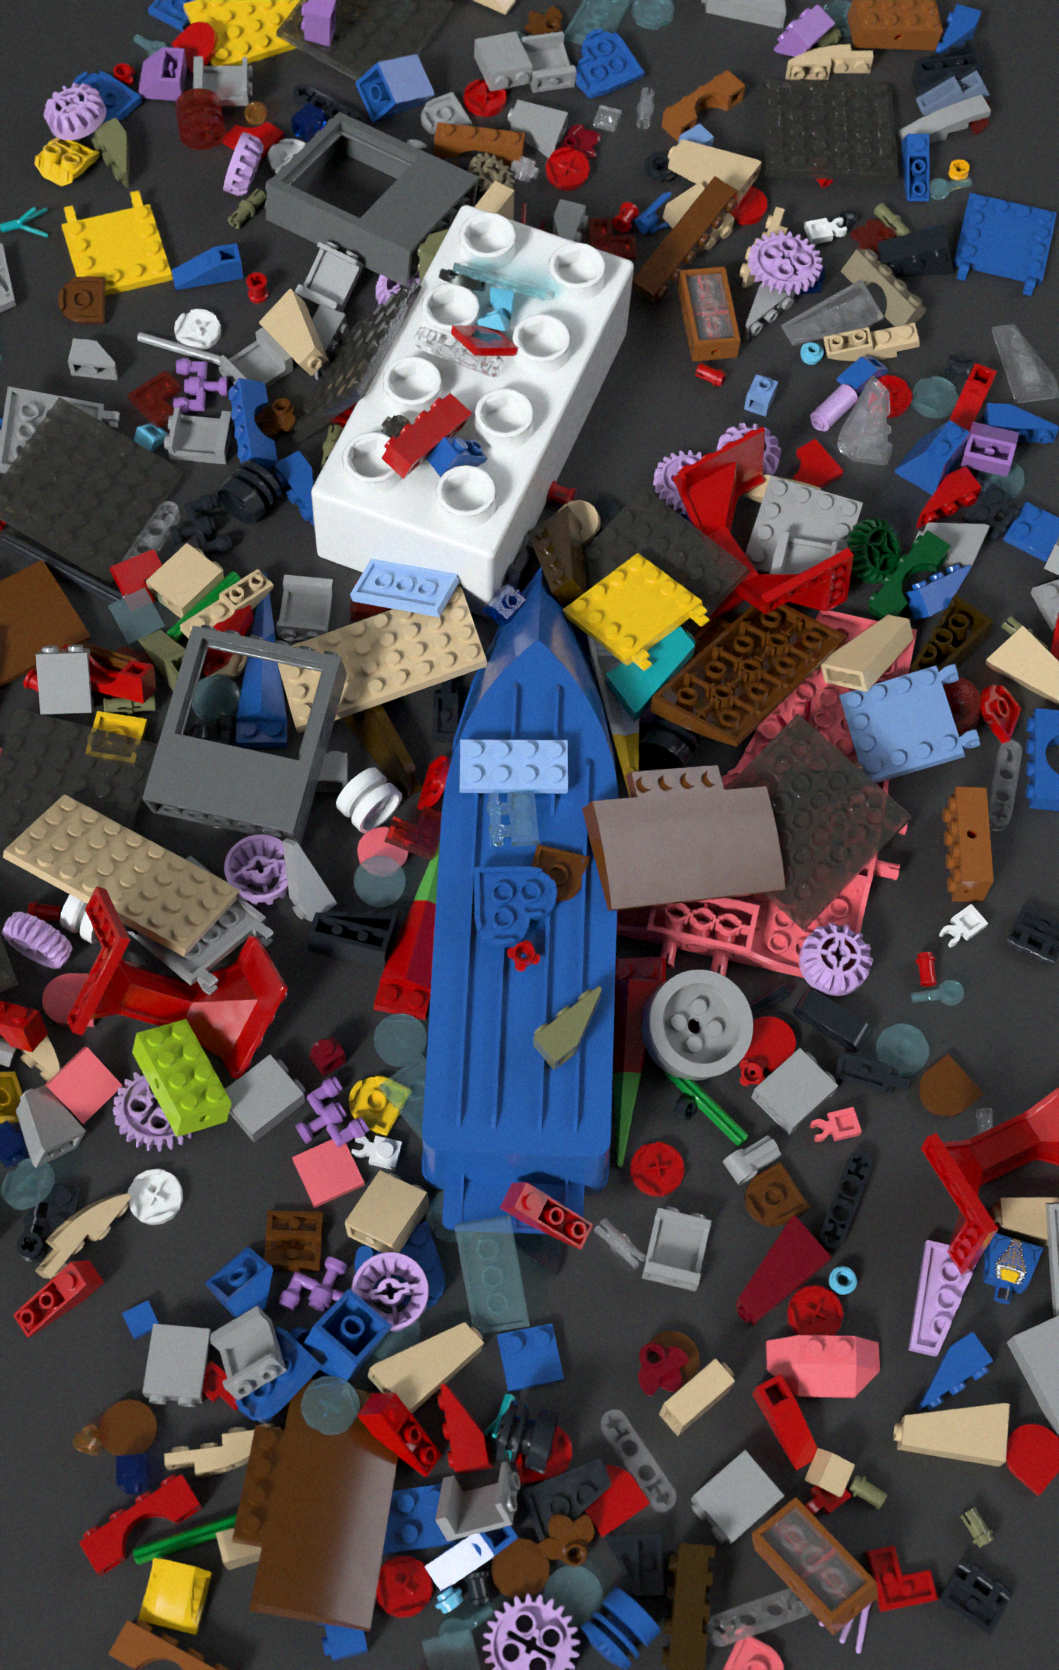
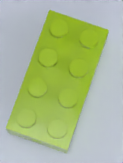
[132,1019,232,1137]

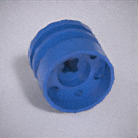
[581,1587,661,1670]

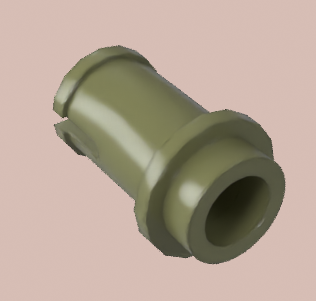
[814,27,841,49]
[848,1475,887,1510]
[960,1507,994,1548]

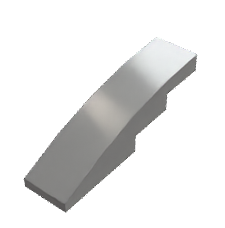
[898,95,991,144]

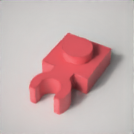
[810,1107,862,1142]

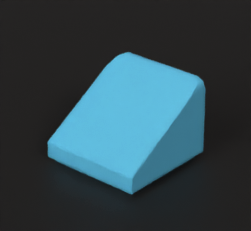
[490,287,515,319]
[477,308,510,331]
[133,422,169,454]

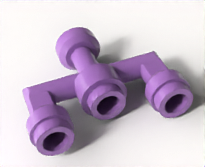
[173,358,228,414]
[295,1076,369,1148]
[278,1257,348,1312]

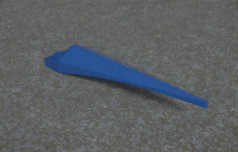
[236,572,288,748]

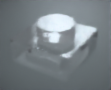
[593,105,621,132]

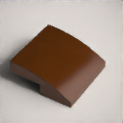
[264,1210,323,1272]

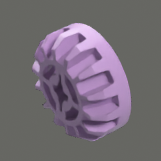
[44,83,106,140]
[223,132,264,196]
[717,423,781,476]
[224,835,288,906]
[799,923,873,996]
[352,1252,429,1332]

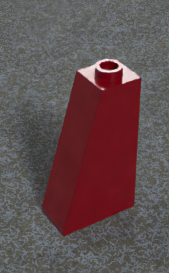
[735,1215,832,1327]

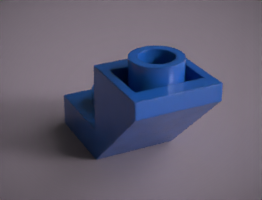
[837,356,889,393]

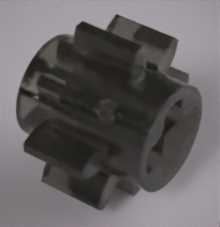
[381,415,410,438]

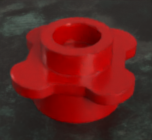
[113,63,135,85]
[507,940,540,972]
[739,1059,766,1086]

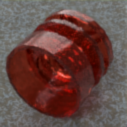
[175,88,226,150]
[943,678,981,737]

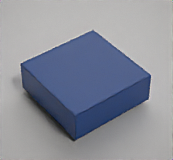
[122,1300,159,1340]

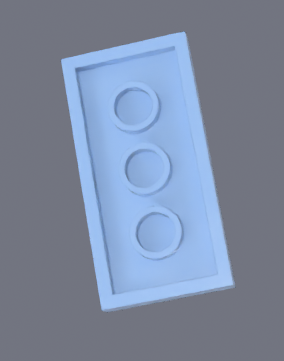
[350,559,460,617]
[460,740,568,793]

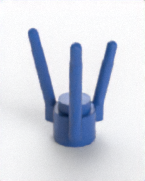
[635,192,672,235]

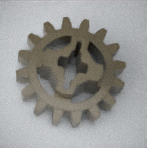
[467,153,515,192]

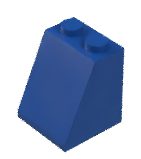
[355,54,435,123]
[894,420,970,495]
[302,1289,392,1386]

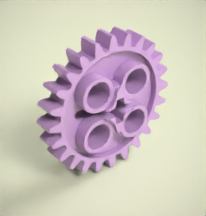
[748,231,822,295]
[653,450,702,514]
[113,1072,192,1152]
[483,1594,580,1670]

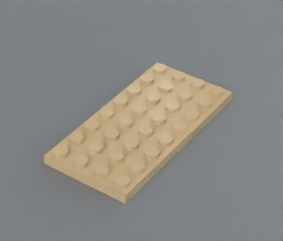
[278,585,488,733]
[3,794,241,957]

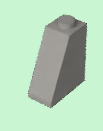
[508,100,568,158]
[915,523,989,575]
[16,1085,86,1168]

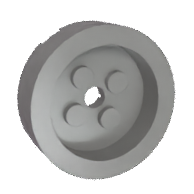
[641,970,753,1081]

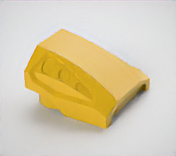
[35,137,100,186]
[139,1558,212,1636]

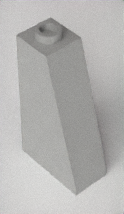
[701,0,786,28]
[1007,1316,1059,1436]

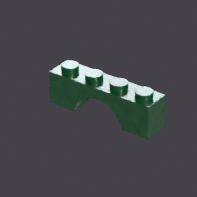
[868,530,951,620]

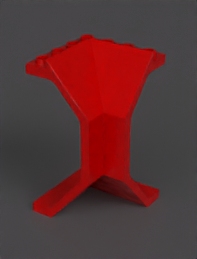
[672,427,853,614]
[67,886,288,1079]
[921,1088,1059,1275]

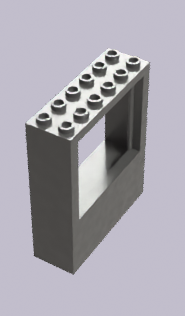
[265,112,479,287]
[142,625,347,846]

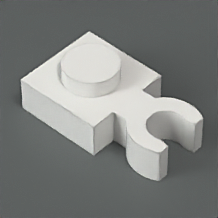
[804,218,847,244]
[939,904,988,947]
[351,1136,402,1170]

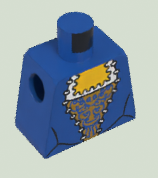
[983,1234,1043,1304]

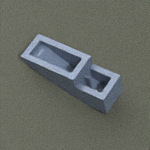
[916,70,989,115]

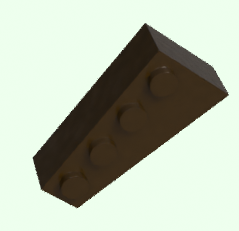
[528,506,587,608]
[910,594,994,673]
[661,1543,715,1670]

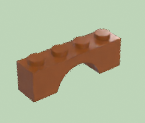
[662,70,745,143]
[434,122,525,168]
[109,1619,229,1670]

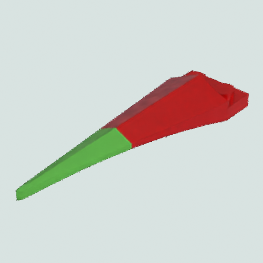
[374,839,440,1021]
[613,957,666,1167]

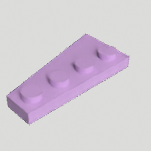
[908,1240,978,1357]

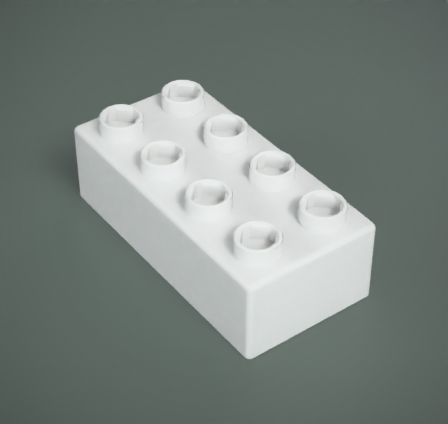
[311,205,634,617]

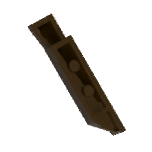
[342,704,422,798]

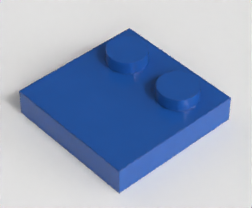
[1003,502,1059,562]
[497,1324,564,1393]

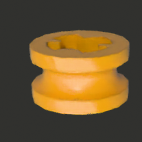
[949,159,970,181]

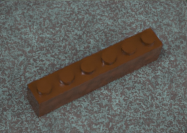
[632,176,738,304]

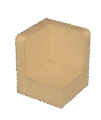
[805,1448,855,1497]

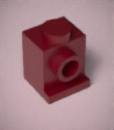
[309,1036,346,1078]

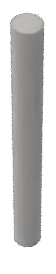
[137,332,220,365]

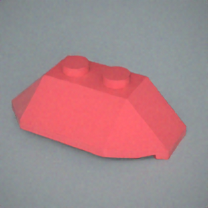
[766,1335,880,1398]

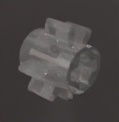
[510,156,539,183]

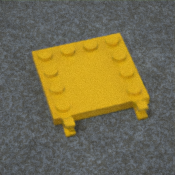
[61,190,173,296]
[563,553,709,671]

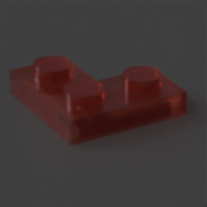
[588,218,637,259]
[128,370,181,429]
[384,806,442,861]

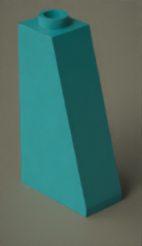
[605,626,695,722]

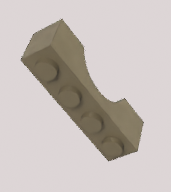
[841,249,927,327]

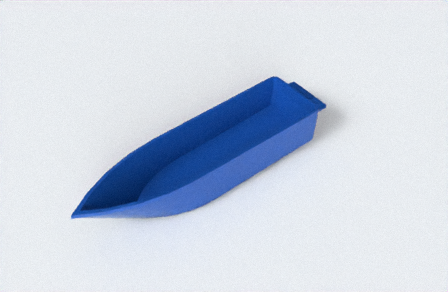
[422,567,618,1234]

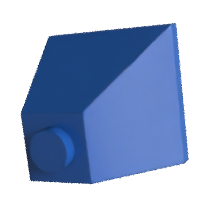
[205,1246,273,1319]

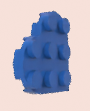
[575,28,644,98]
[73,71,142,137]
[474,866,557,948]
[354,1221,445,1311]
[236,1327,322,1423]

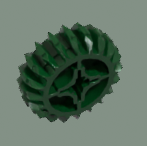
[845,518,903,584]

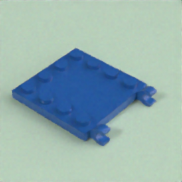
[953,193,1057,296]

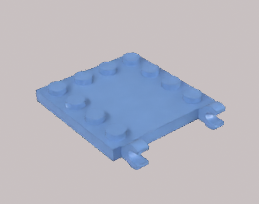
[839,664,980,786]

